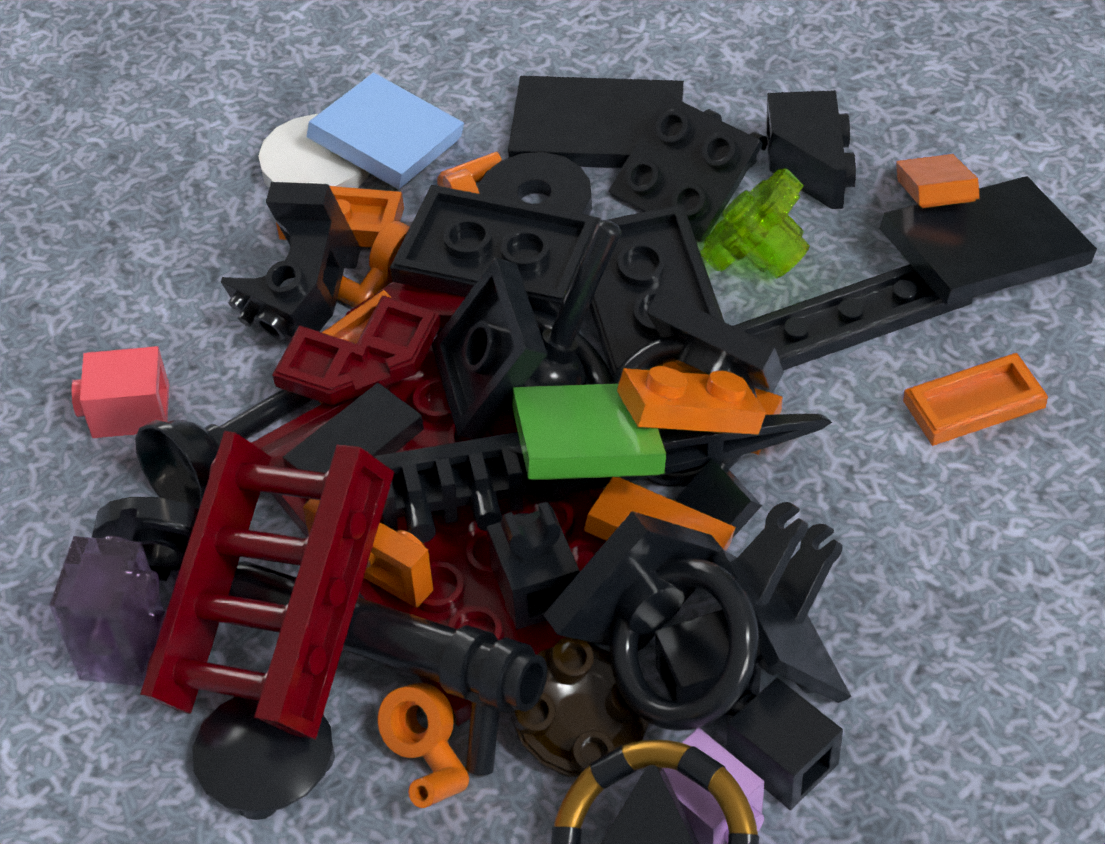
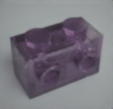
[49,536,166,686]

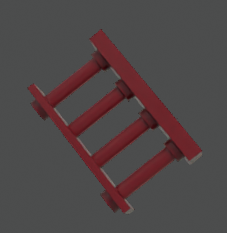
[140,431,394,739]

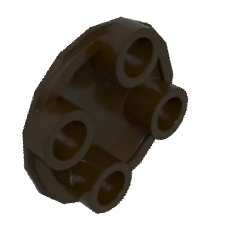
[511,637,648,777]

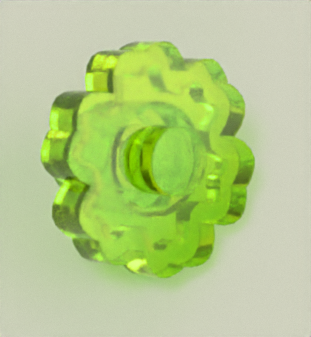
[700,168,810,279]

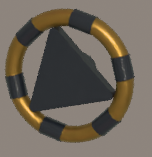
[551,740,759,844]

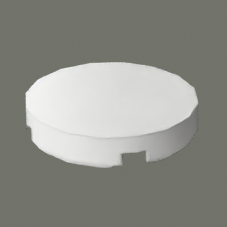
[258,114,369,188]

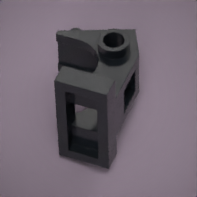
[221,182,361,340]

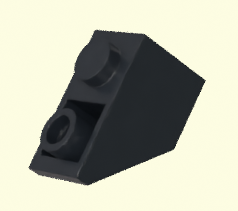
[766,90,856,209]

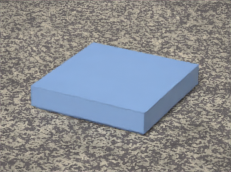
[307,72,464,190]

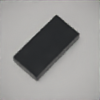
[283,383,424,473]

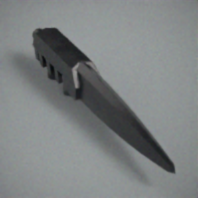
[374,414,832,543]

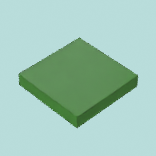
[512,384,666,480]

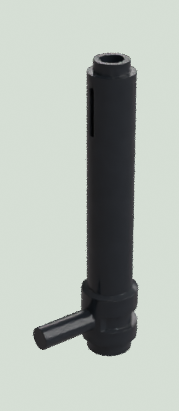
[228,561,547,775]

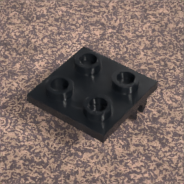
[608,94,768,242]
[712,502,852,703]

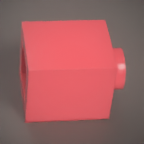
[72,346,169,438]

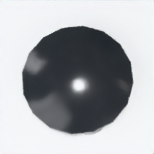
[192,697,335,820]

